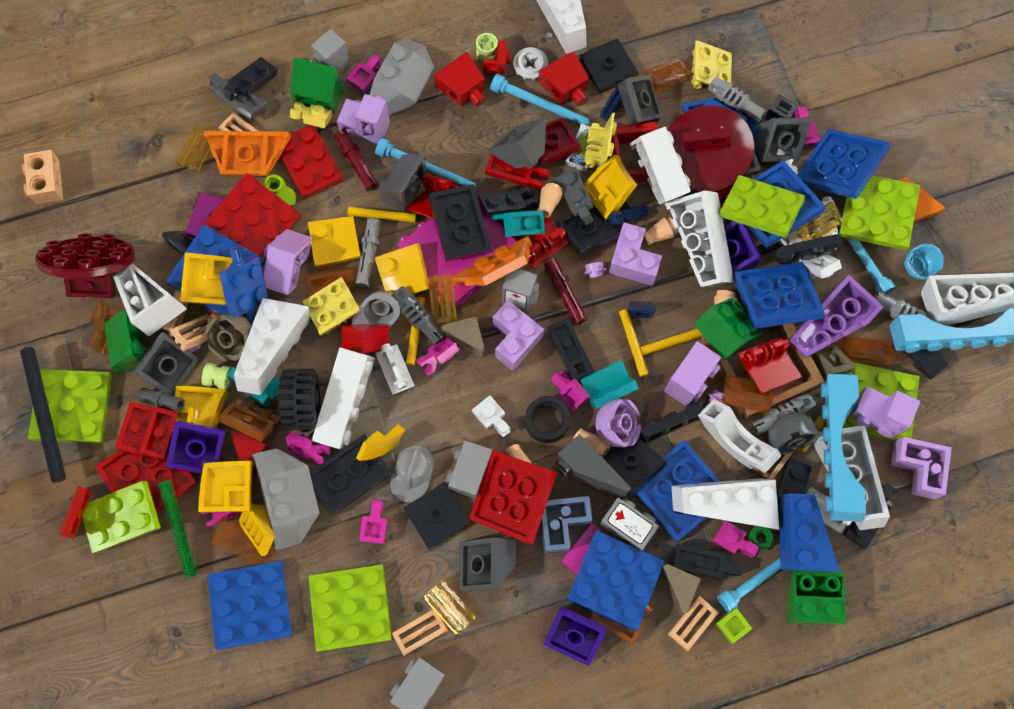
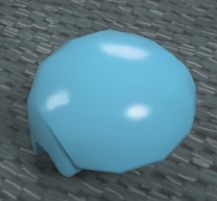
[904,244,944,280]

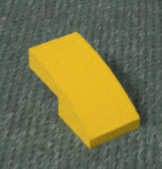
[356,424,405,461]

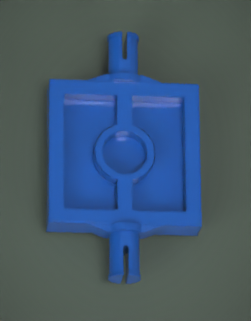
[219,247,268,325]

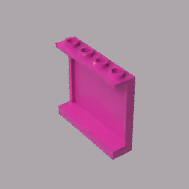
[398,208,517,311]

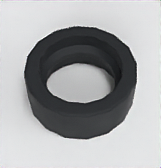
[525,396,571,444]

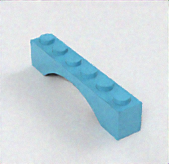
[889,308,1014,353]
[821,374,866,522]

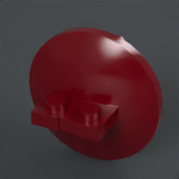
[667,105,754,193]
[35,233,135,299]

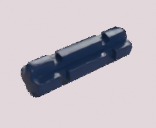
[600,82,622,121]
[609,204,649,225]

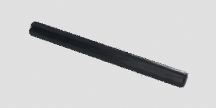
[20,347,66,483]

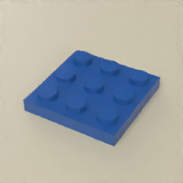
[797,129,890,199]
[726,160,825,248]
[166,225,265,315]
[734,262,824,329]
[636,440,720,543]
[567,531,665,631]
[207,561,293,650]

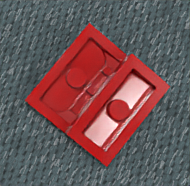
[115,401,179,460]
[57,487,92,540]

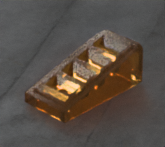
[643,58,691,94]

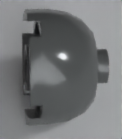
[768,410,820,455]

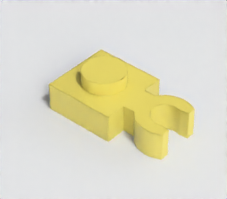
[290,102,332,128]

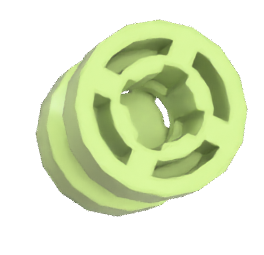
[476,33,498,62]
[201,363,232,390]

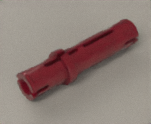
[334,129,379,191]
[544,258,588,326]

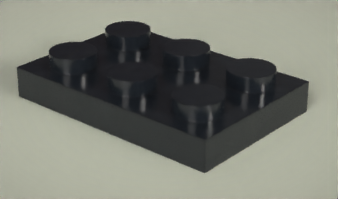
[428,185,492,262]
[310,434,392,516]

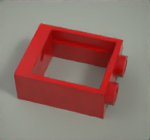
[611,122,657,183]

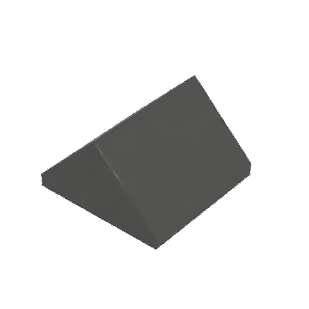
[618,75,663,124]
[754,118,812,162]
[133,332,199,396]

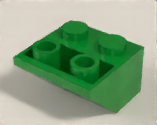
[290,57,343,114]
[693,298,762,360]
[104,310,147,374]
[787,570,846,625]

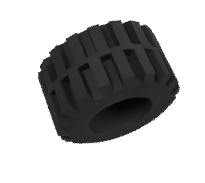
[278,368,320,430]

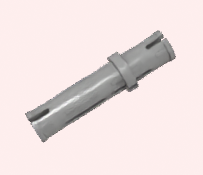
[355,218,381,288]

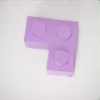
[337,94,390,144]
[609,222,662,286]
[262,229,312,295]
[493,300,544,371]
[664,341,721,406]
[849,386,921,438]
[890,437,952,500]

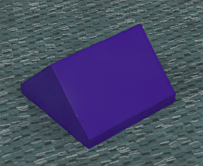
[724,221,761,277]
[166,420,225,473]
[543,606,608,666]

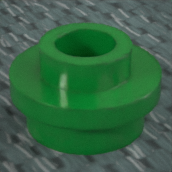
[748,526,774,550]

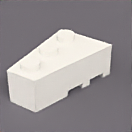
[629,126,691,205]
[113,263,187,336]

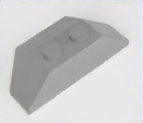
[370,38,434,116]
[252,448,320,550]

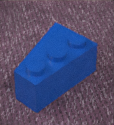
[780,493,840,572]

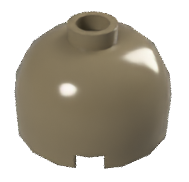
[205,313,252,361]

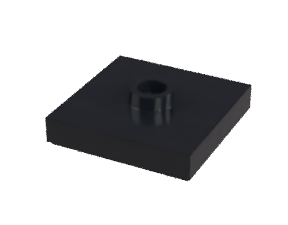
[579,38,638,93]
[556,205,619,257]
[604,439,667,497]
[403,482,470,550]

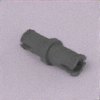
[137,387,186,413]

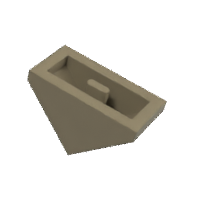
[441,317,484,358]
[812,343,855,383]
[661,564,700,615]

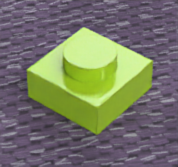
[716,608,753,644]

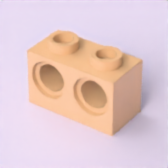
[22,150,63,205]

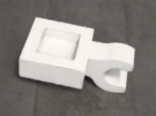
[472,396,511,438]

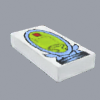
[566,124,589,172]

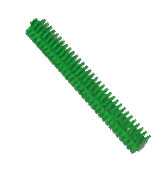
[158,479,198,579]

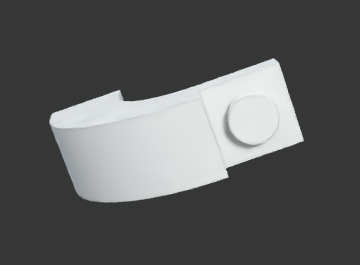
[779,224,842,280]
[698,399,781,473]

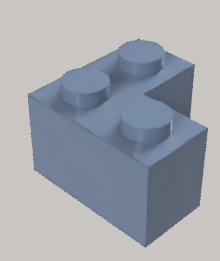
[541,496,592,555]

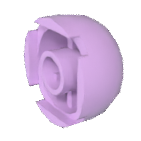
[595,399,641,448]

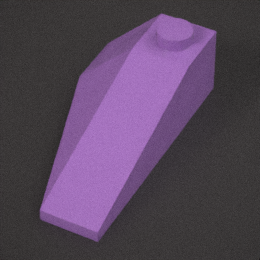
[788,275,884,358]

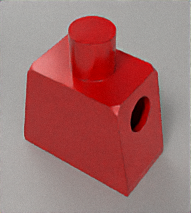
[434,51,486,107]
[538,51,589,107]

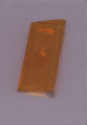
[306,266,355,297]
[842,336,893,365]
[721,374,773,413]

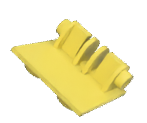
[691,40,732,89]
[584,113,617,169]
[303,277,361,335]

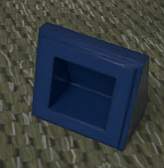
[629,301,656,318]

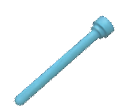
[490,74,590,126]
[375,138,477,189]
[833,205,896,294]
[717,557,780,613]

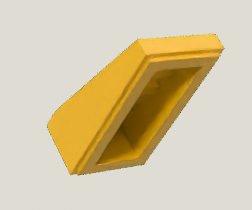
[239,503,275,556]

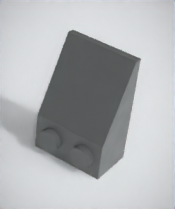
[555,434,631,499]

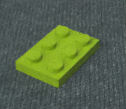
[720,175,805,238]
[82,481,161,553]

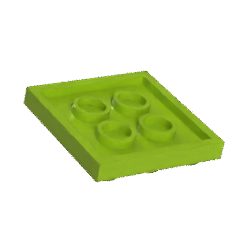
[838,176,920,250]
[842,362,920,443]
[28,369,113,444]
[308,564,392,652]

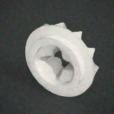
[513,47,548,80]

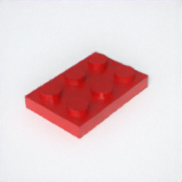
[280,125,344,200]

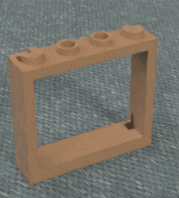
[701,314,825,421]

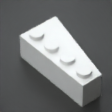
[536,0,587,54]
[665,191,734,287]
[921,273,1014,326]
[234,298,311,395]
[312,348,375,449]
[813,425,890,530]
[671,478,779,530]

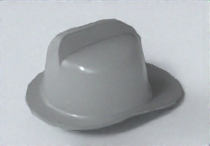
[352,291,400,328]
[390,446,434,502]

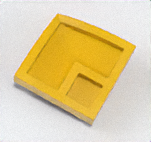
[585,155,637,219]
[308,216,360,268]
[375,243,429,294]
[180,252,232,306]
[172,386,229,434]
[198,461,252,513]

